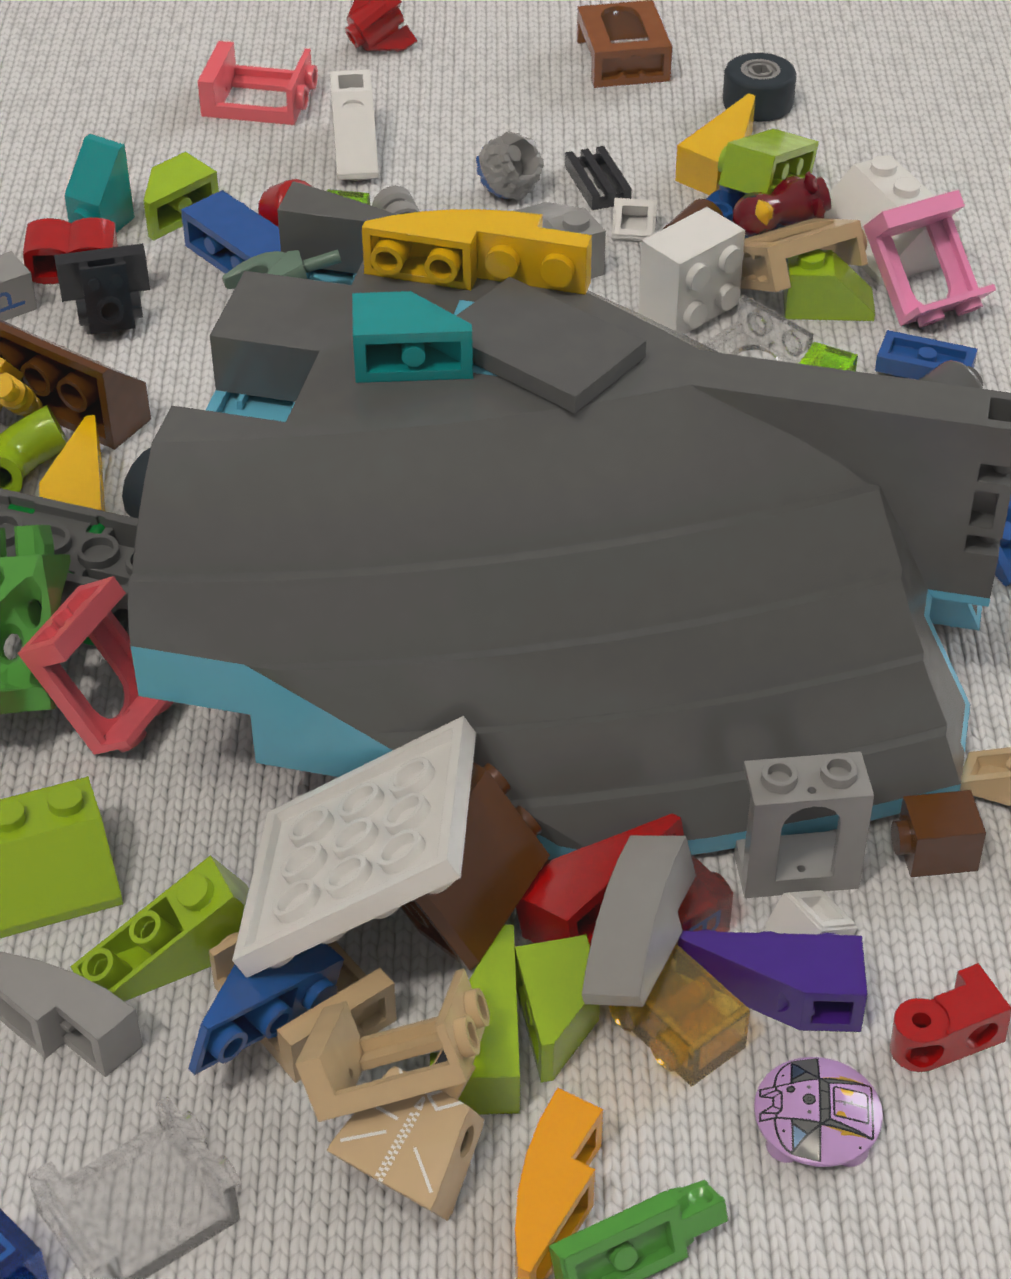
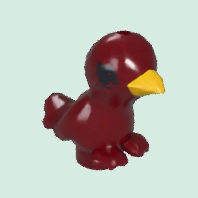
[733,171,832,237]

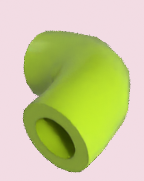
[0,405,68,492]

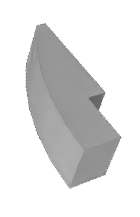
[582,835,696,1007]
[0,952,143,1077]

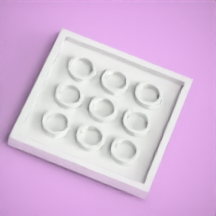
[232,716,476,978]

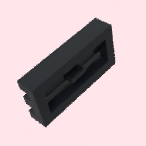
[565,146,632,210]

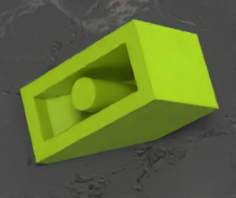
[144,152,219,241]
[783,249,875,321]
[515,935,600,1083]

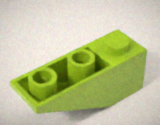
[70,855,249,1001]

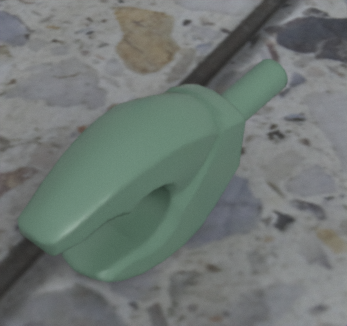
[222,249,342,289]

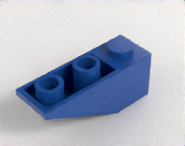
[188,943,344,1075]

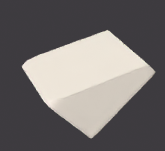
[611,198,657,241]
[766,890,858,935]

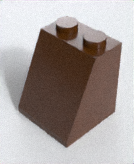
[400,762,550,971]

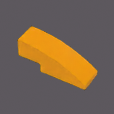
[515,1087,603,1279]

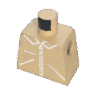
[327,1048,484,1221]

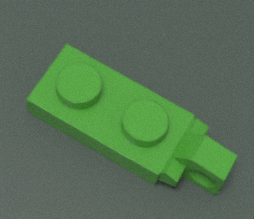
[549,1180,728,1279]

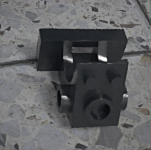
[54,244,150,335]

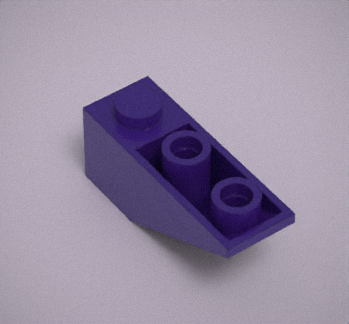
[675,929,868,1032]

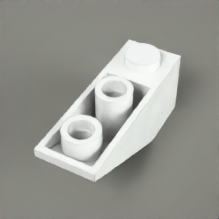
[329,69,379,182]

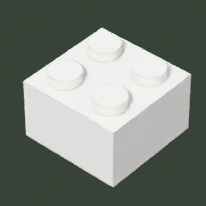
[638,207,745,335]

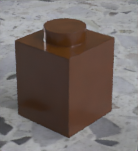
[891,790,986,878]

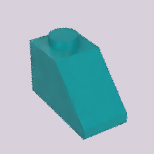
[64,133,135,233]
[352,291,473,383]

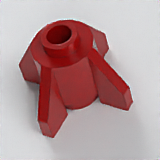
[345,0,418,51]

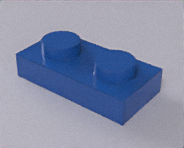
[875,330,978,380]

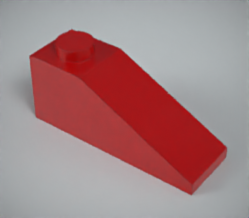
[516,813,684,946]

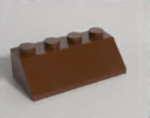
[0,320,151,450]

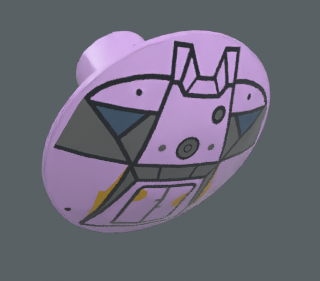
[754,1057,883,1167]

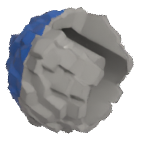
[476,131,544,200]

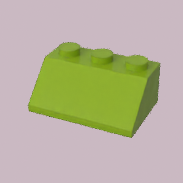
[0,776,123,938]

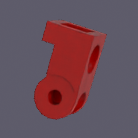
[890,963,1011,1072]

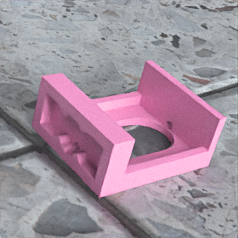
[863,189,996,328]

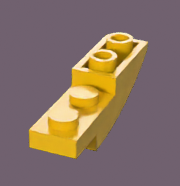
[362,209,592,295]

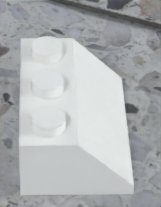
[824,155,960,285]

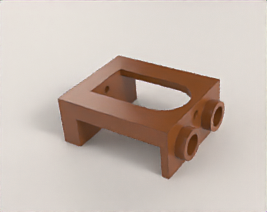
[577,0,672,88]

